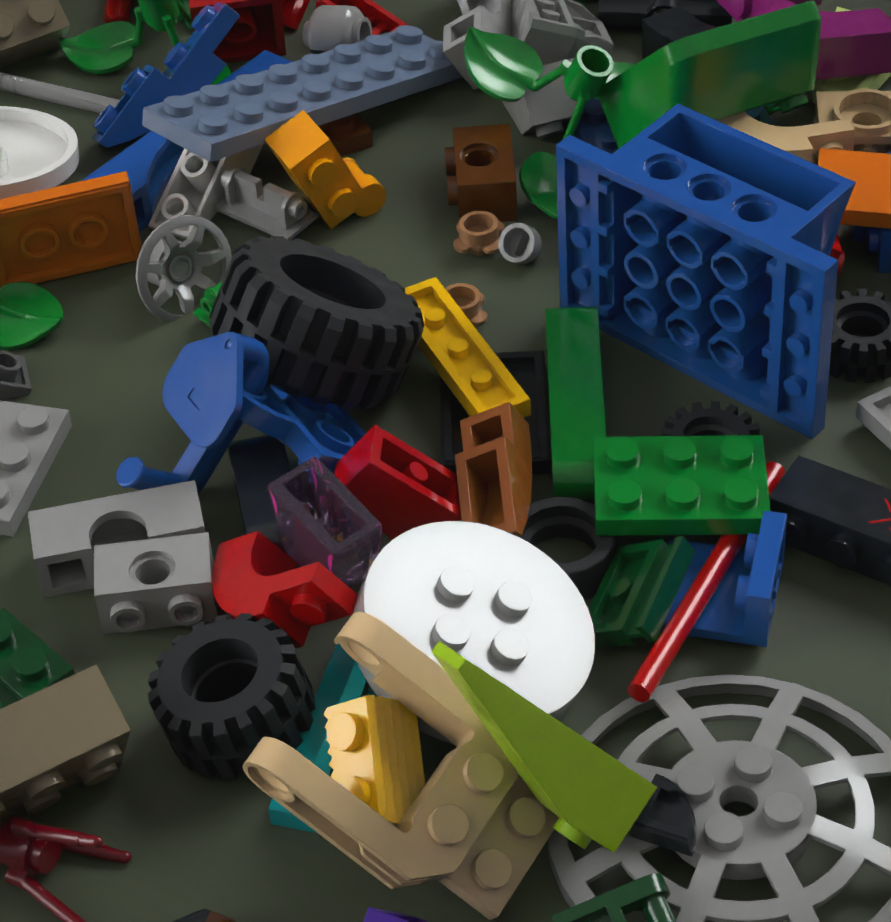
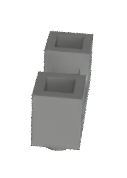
[28,480,206,598]

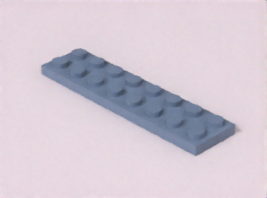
[142,25,463,162]

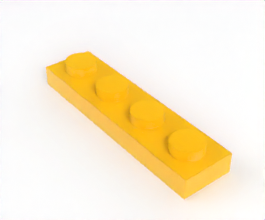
[405,277,531,418]

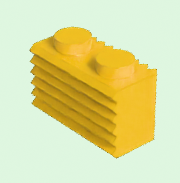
[323,695,425,827]

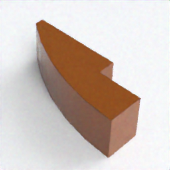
[455,402,532,537]

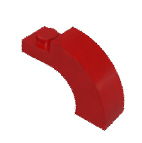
[212,531,358,648]

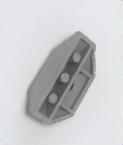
[511,0,614,65]

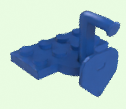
[116,332,366,494]

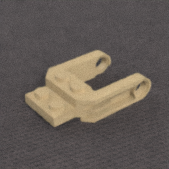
[242,612,559,920]

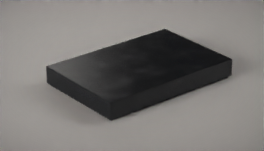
[440,350,552,474]

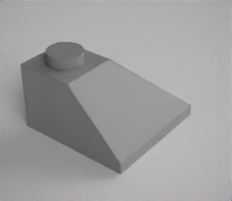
[502,58,577,138]

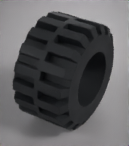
[147,613,316,780]

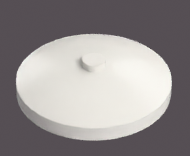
[0,106,79,199]

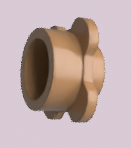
[453,211,505,255]
[445,283,488,327]

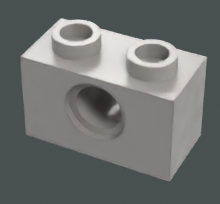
[94,532,218,635]

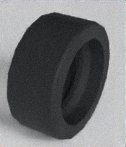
[520,497,615,600]

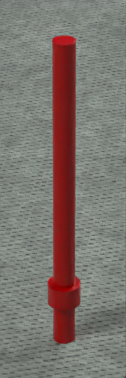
[627,461,786,702]

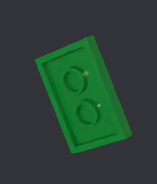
[593,435,771,536]

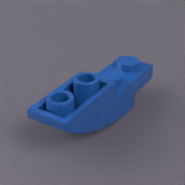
[92,2,240,148]

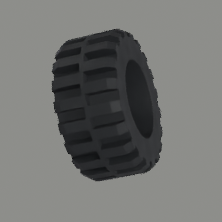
[209,236,424,409]

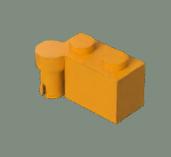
[264,110,387,230]

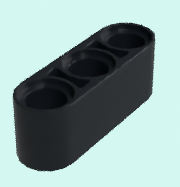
[228,435,309,560]

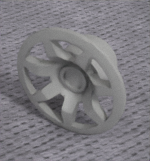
[136,215,232,322]

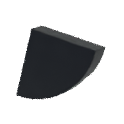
[630,774,697,857]

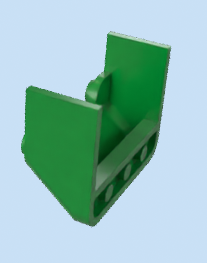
[598,1,822,149]

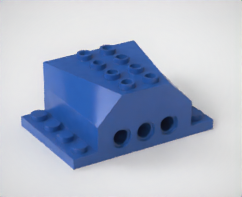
[556,104,856,439]

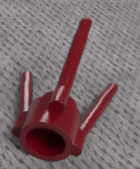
[0,816,132,922]

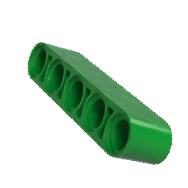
[545,306,607,501]

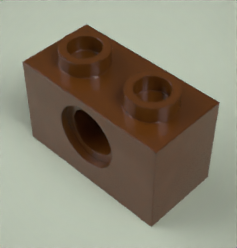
[445,124,518,222]

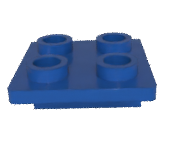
[660,511,787,647]

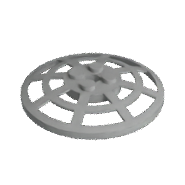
[547,674,891,922]

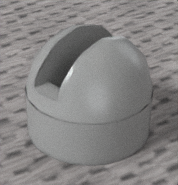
[499,223,543,264]

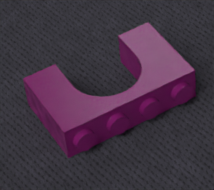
[717,0,891,80]

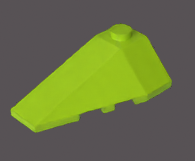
[432,641,657,853]

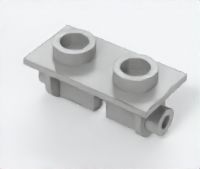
[214,167,319,240]

